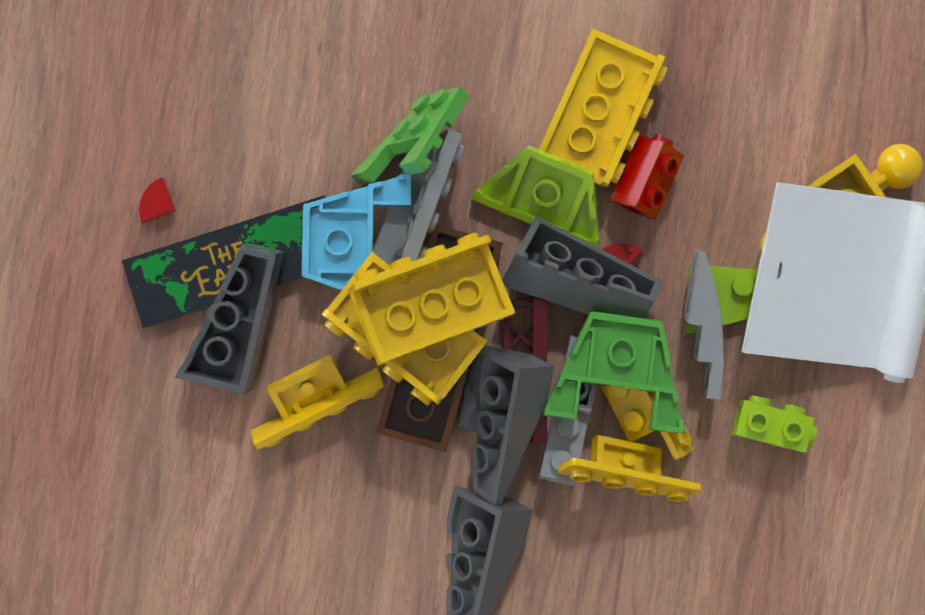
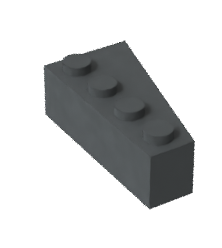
[502,216,663,319]

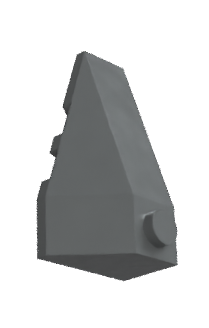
[469,345,554,506]
[447,486,533,615]

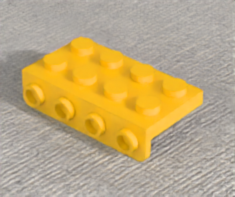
[539,29,668,189]
[348,232,515,366]
[322,252,488,406]

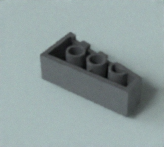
[175,243,284,395]

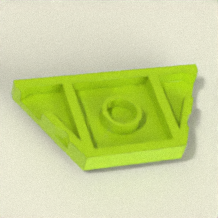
[471,145,600,247]

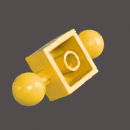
[760,144,923,267]

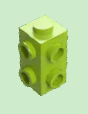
[731,395,817,453]

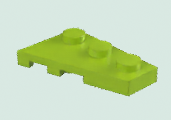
[684,264,778,335]

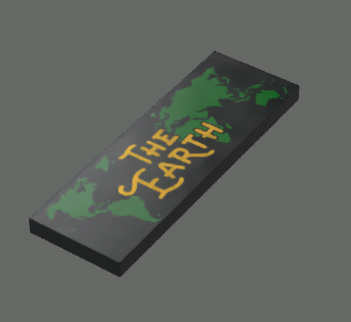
[122,195,326,328]

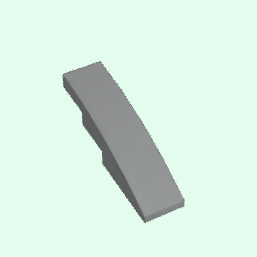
[684,249,724,400]

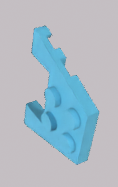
[302,173,411,291]

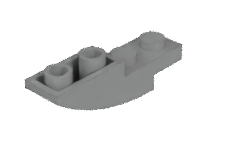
[539,336,597,486]

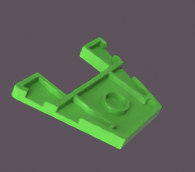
[350,86,470,185]
[542,311,685,434]

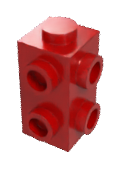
[610,134,684,220]

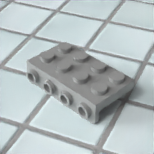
[372,129,464,264]

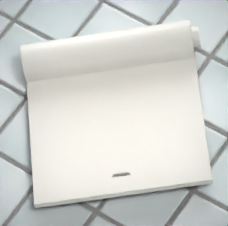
[741,182,925,383]

